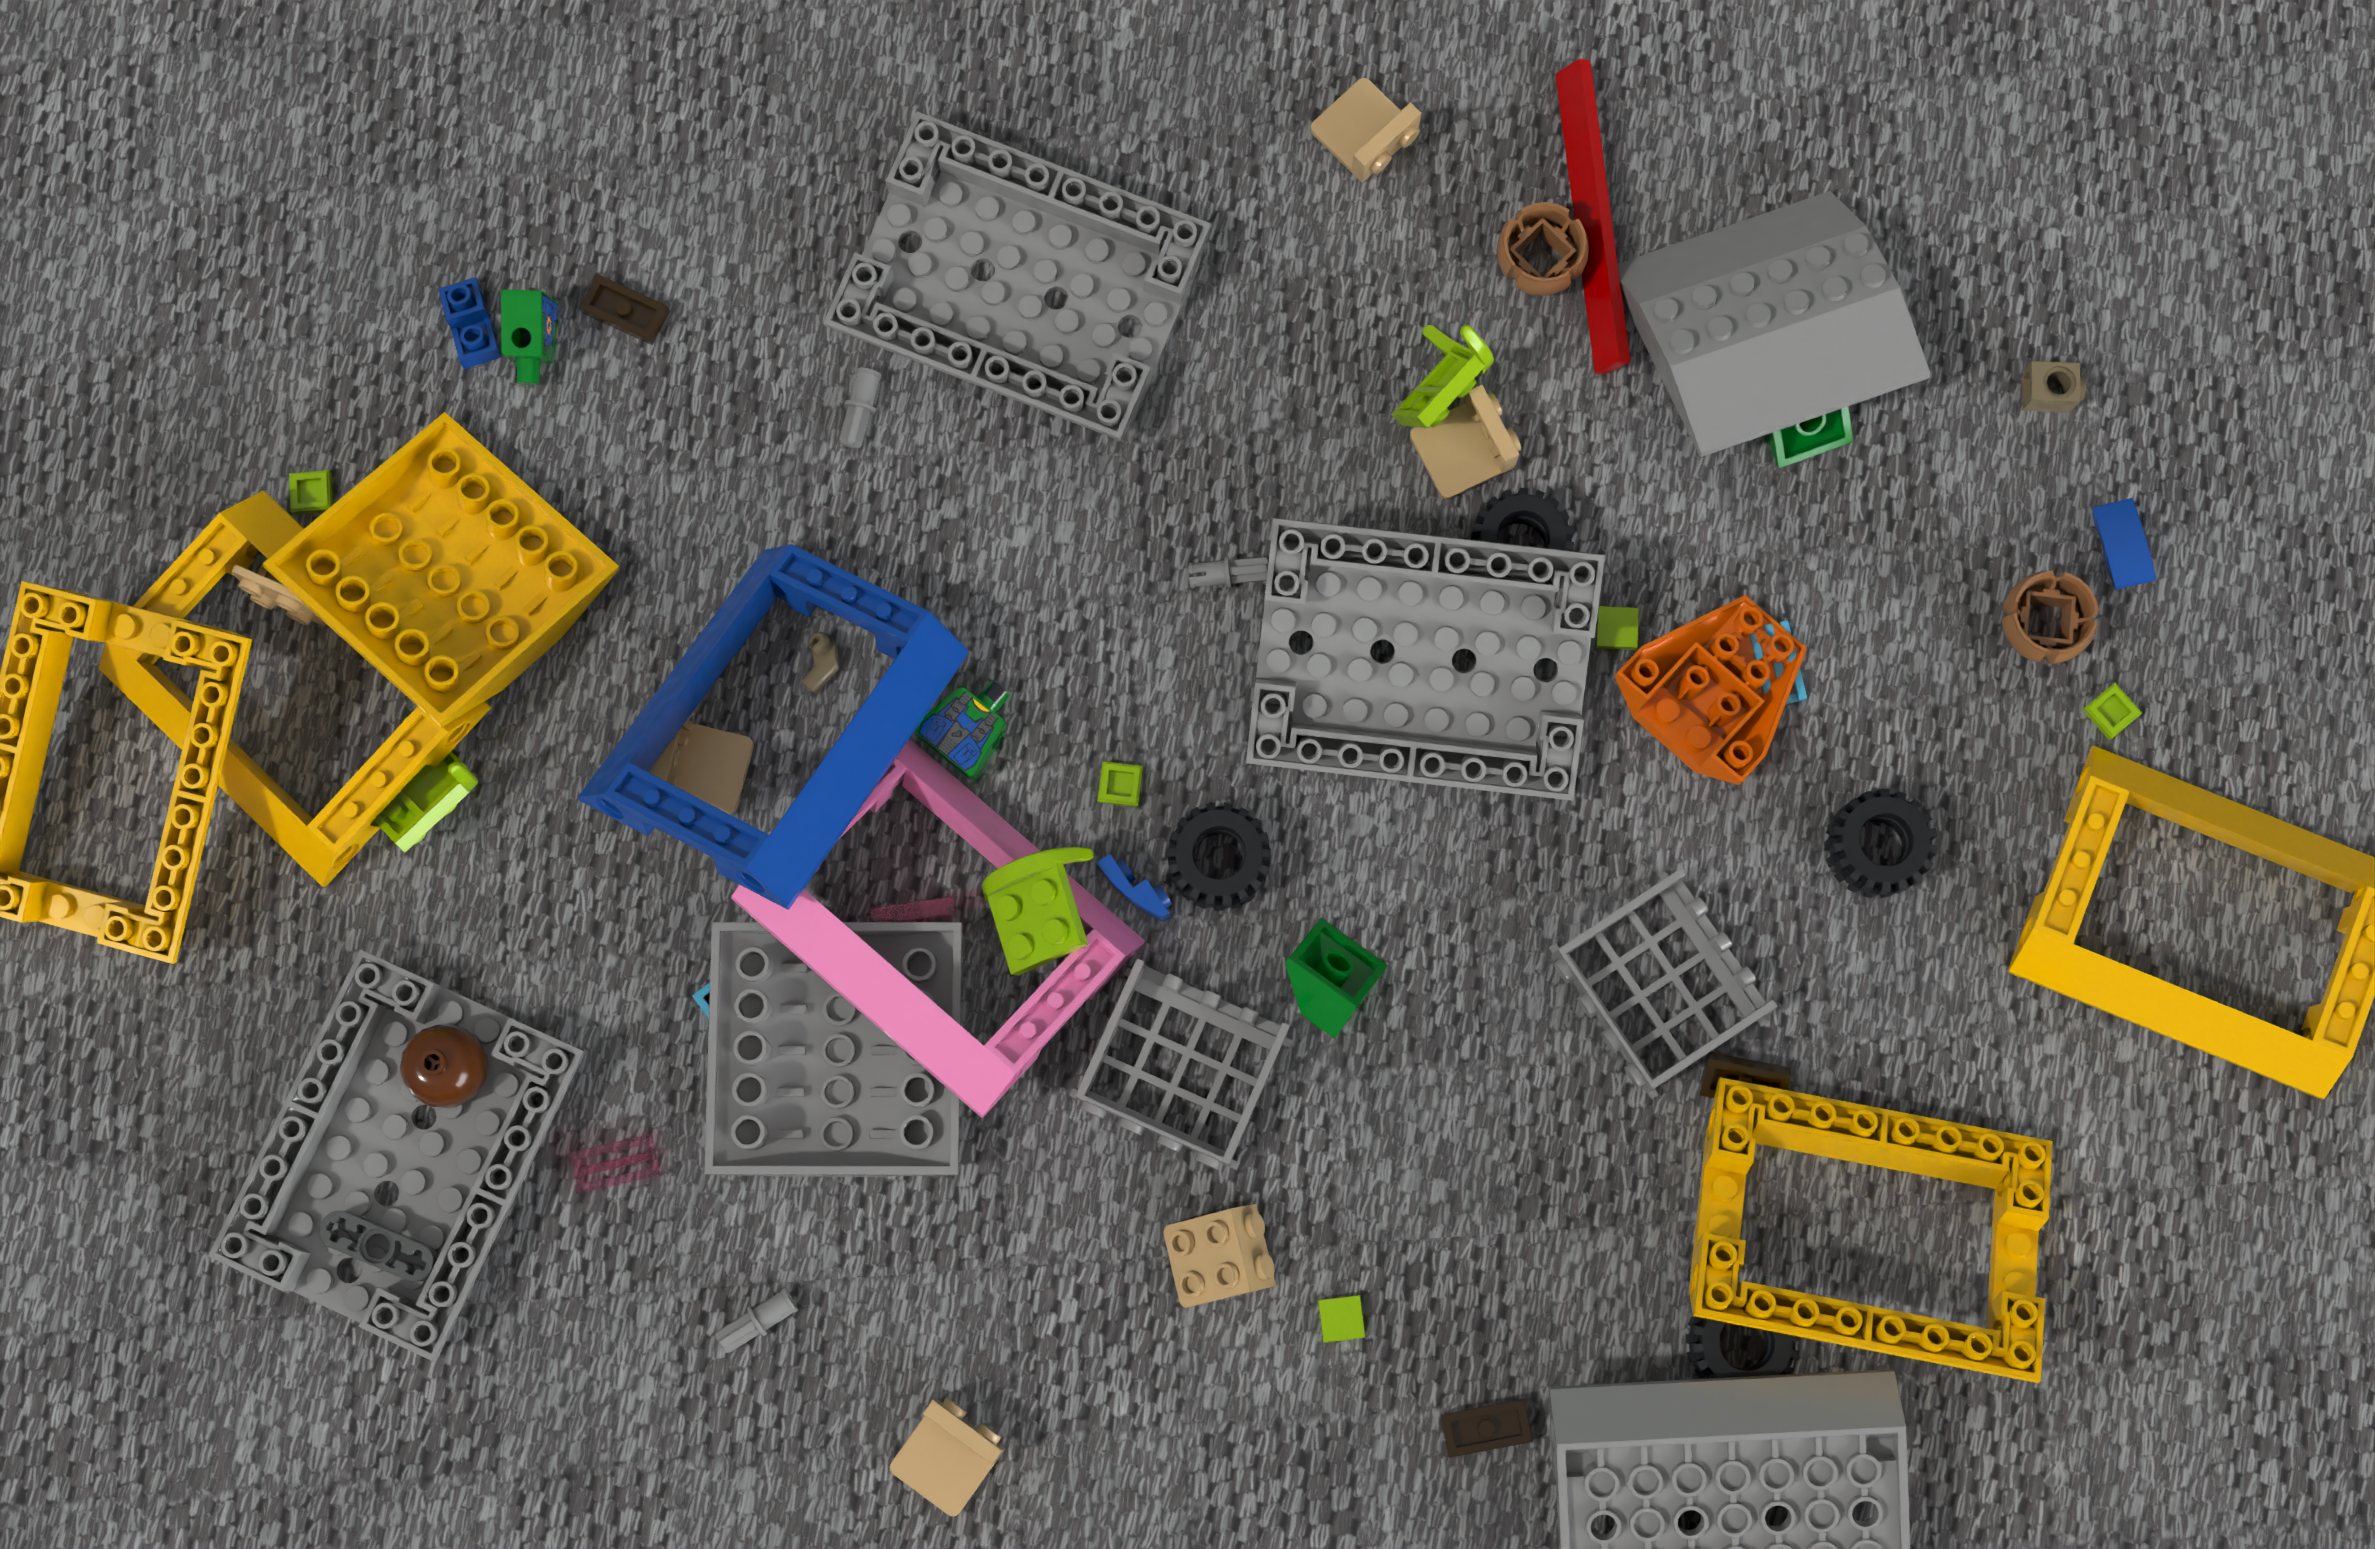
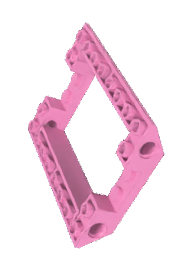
[731,738,1145,1118]

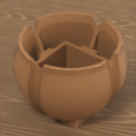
[1497,202,1589,296]
[2002,571,2099,664]

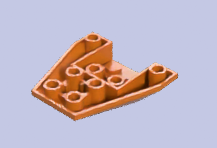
[1614,595,1807,785]

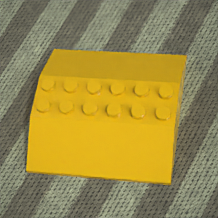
[263,412,619,728]

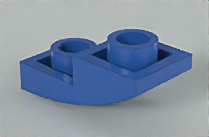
[438,277,502,369]
[2092,498,2156,590]
[1097,854,1172,922]

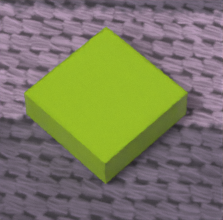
[289,470,333,515]
[1596,606,1639,650]
[2082,683,2142,740]
[1097,761,1143,808]
[1318,1295,1365,1343]

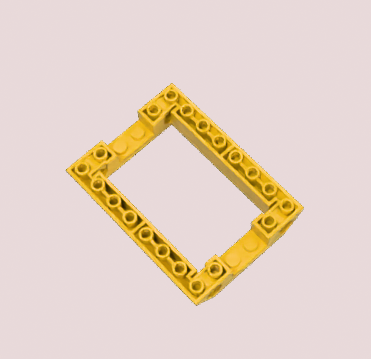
[98,491,492,887]
[0,581,252,964]
[2007,745,2375,1100]
[1689,1077,2053,1383]

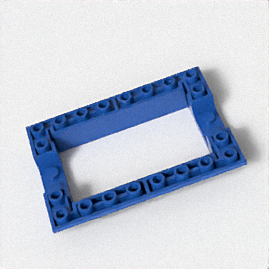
[578,544,969,910]

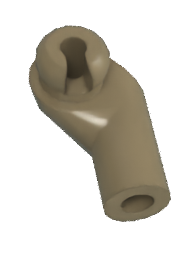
[801,632,840,695]

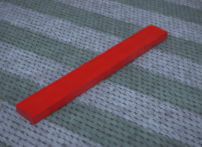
[1555,58,1631,374]

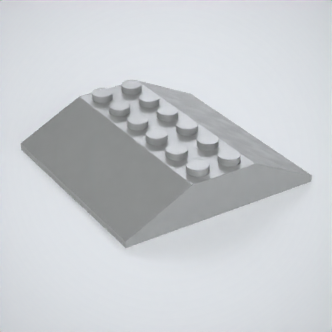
[1618,191,1931,457]
[704,922,962,1177]

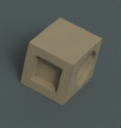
[2022,361,2086,412]

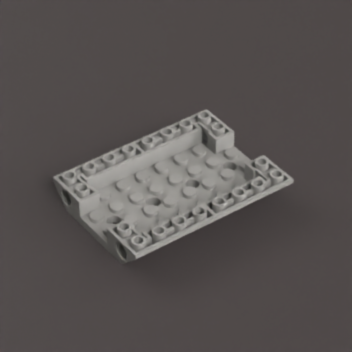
[823,111,1211,441]
[1246,518,1605,801]
[208,949,585,1362]
[1548,1369,1910,1549]

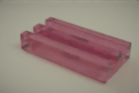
[871,896,958,922]
[569,1134,661,1194]

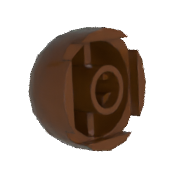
[400,1024,489,1109]

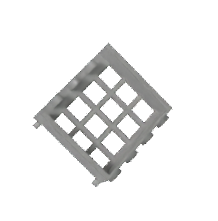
[1549,868,1778,1100]
[1070,959,1293,1170]

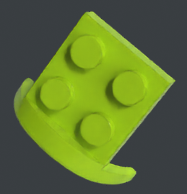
[1391,325,1494,428]
[374,717,478,853]
[982,847,1094,975]

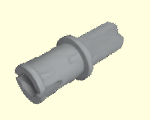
[839,367,882,448]
[1188,556,1269,589]
[715,1288,798,1353]

